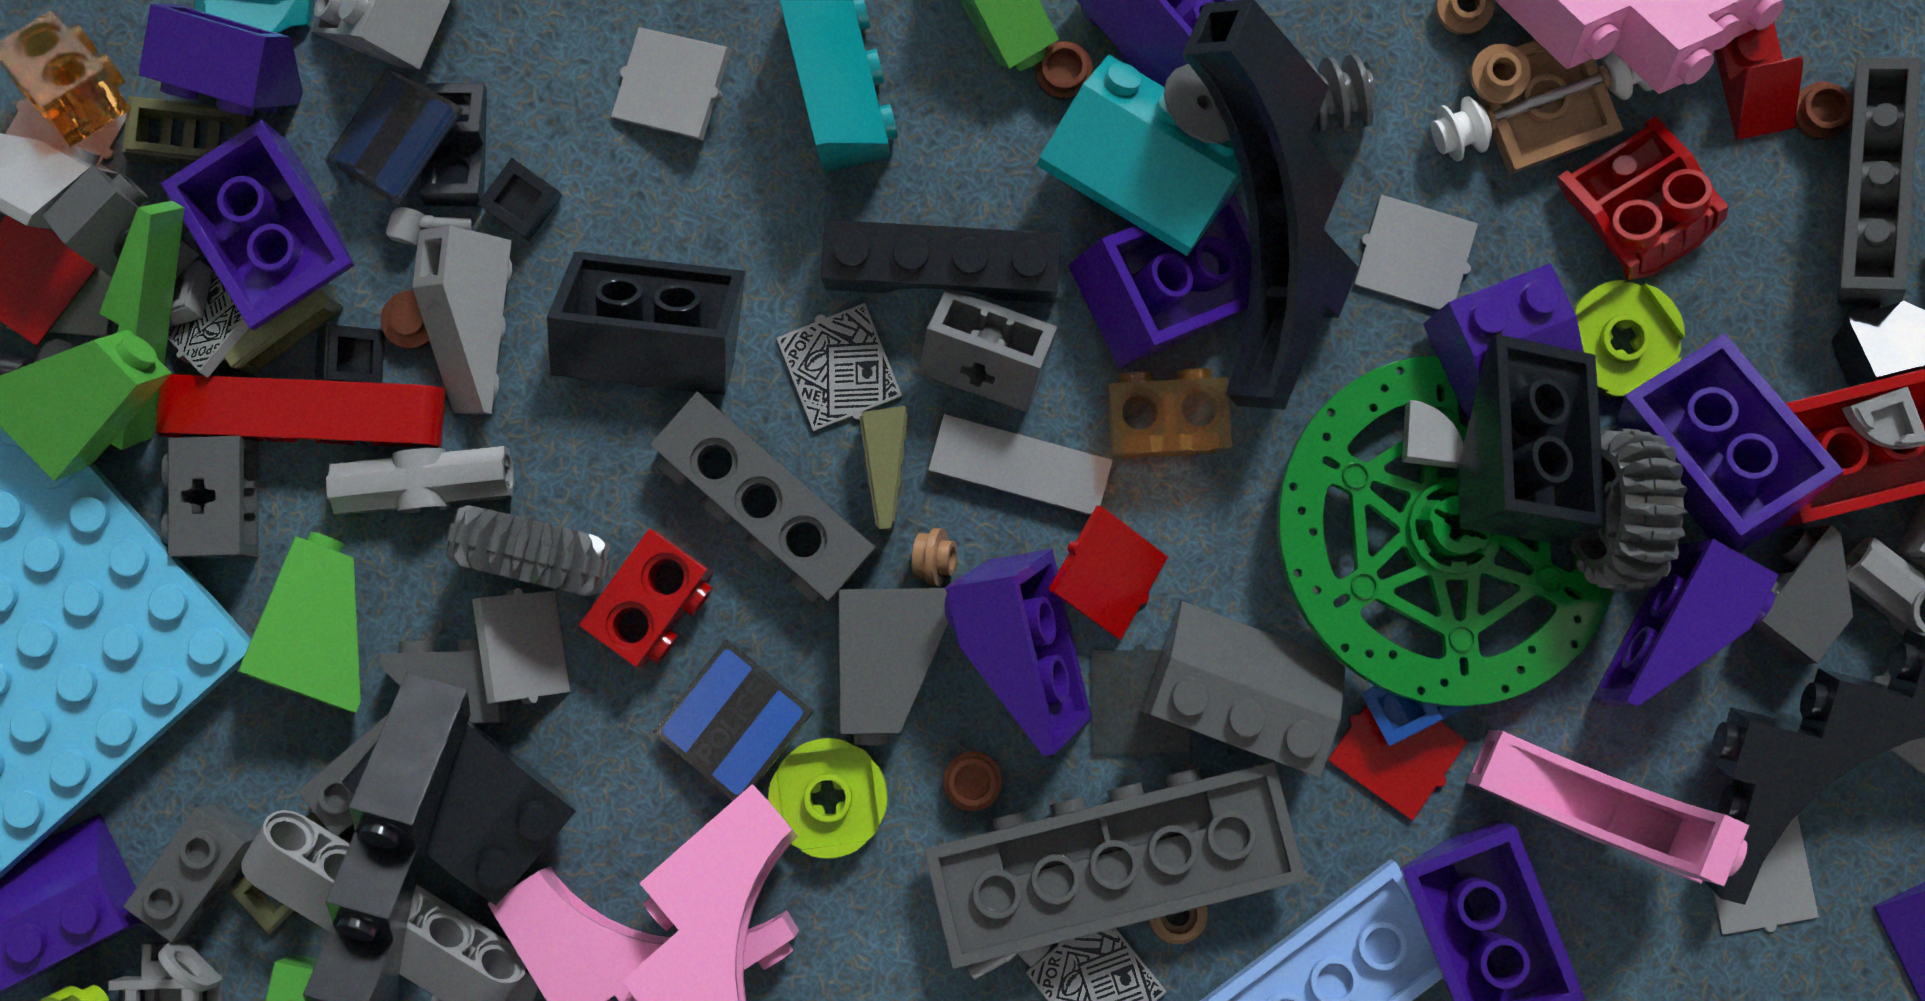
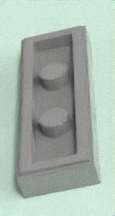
[928,414,1113,516]

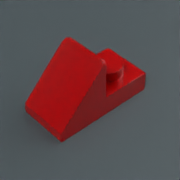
[1714,22,1804,141]

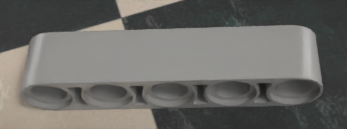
[241,810,526,1001]

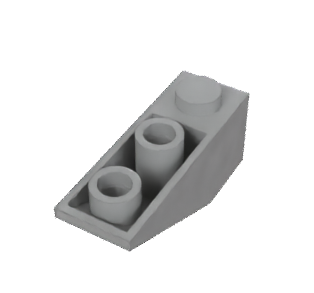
[412,225,512,415]

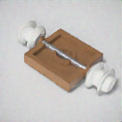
[1431,40,1653,175]

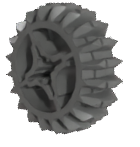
[1570,428,1688,592]
[445,505,611,596]

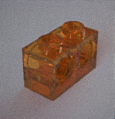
[0,10,131,148]
[1105,368,1232,460]

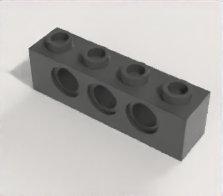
[1837,57,1922,306]
[650,392,878,603]

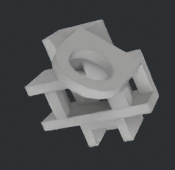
[108,939,223,1001]

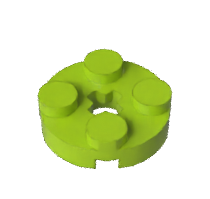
[1572,280,1685,398]
[768,737,888,858]

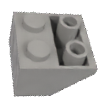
[311,0,450,70]

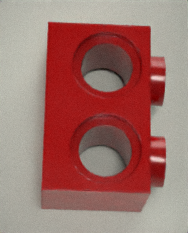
[579,528,714,667]

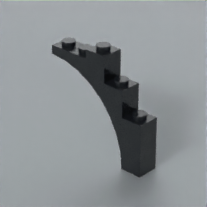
[1182,0,1359,410]
[1704,628,1925,905]
[303,672,471,1001]

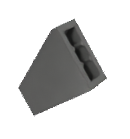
[839,588,949,745]

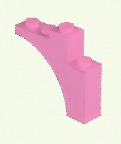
[1495,0,1785,94]
[1466,729,1750,886]
[621,784,799,1001]
[488,866,799,1001]

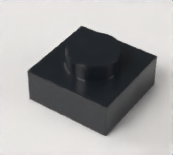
[477,157,563,242]

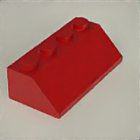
[1780,369,1925,527]

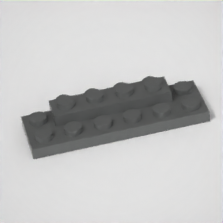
[924,762,1306,969]

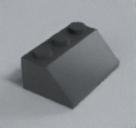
[1140,601,1346,778]

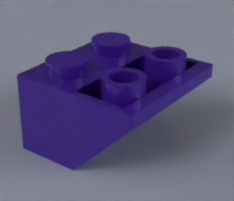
[138,4,303,116]

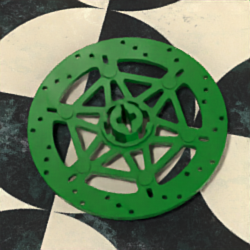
[1277,355,1614,707]

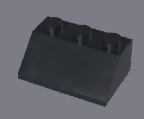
[547,251,745,395]

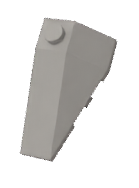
[0,133,118,230]

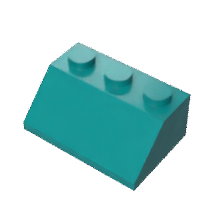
[780,0,898,173]
[1036,55,1242,256]

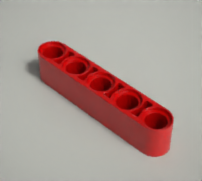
[154,374,446,448]

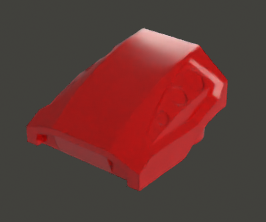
[1557,116,1729,280]

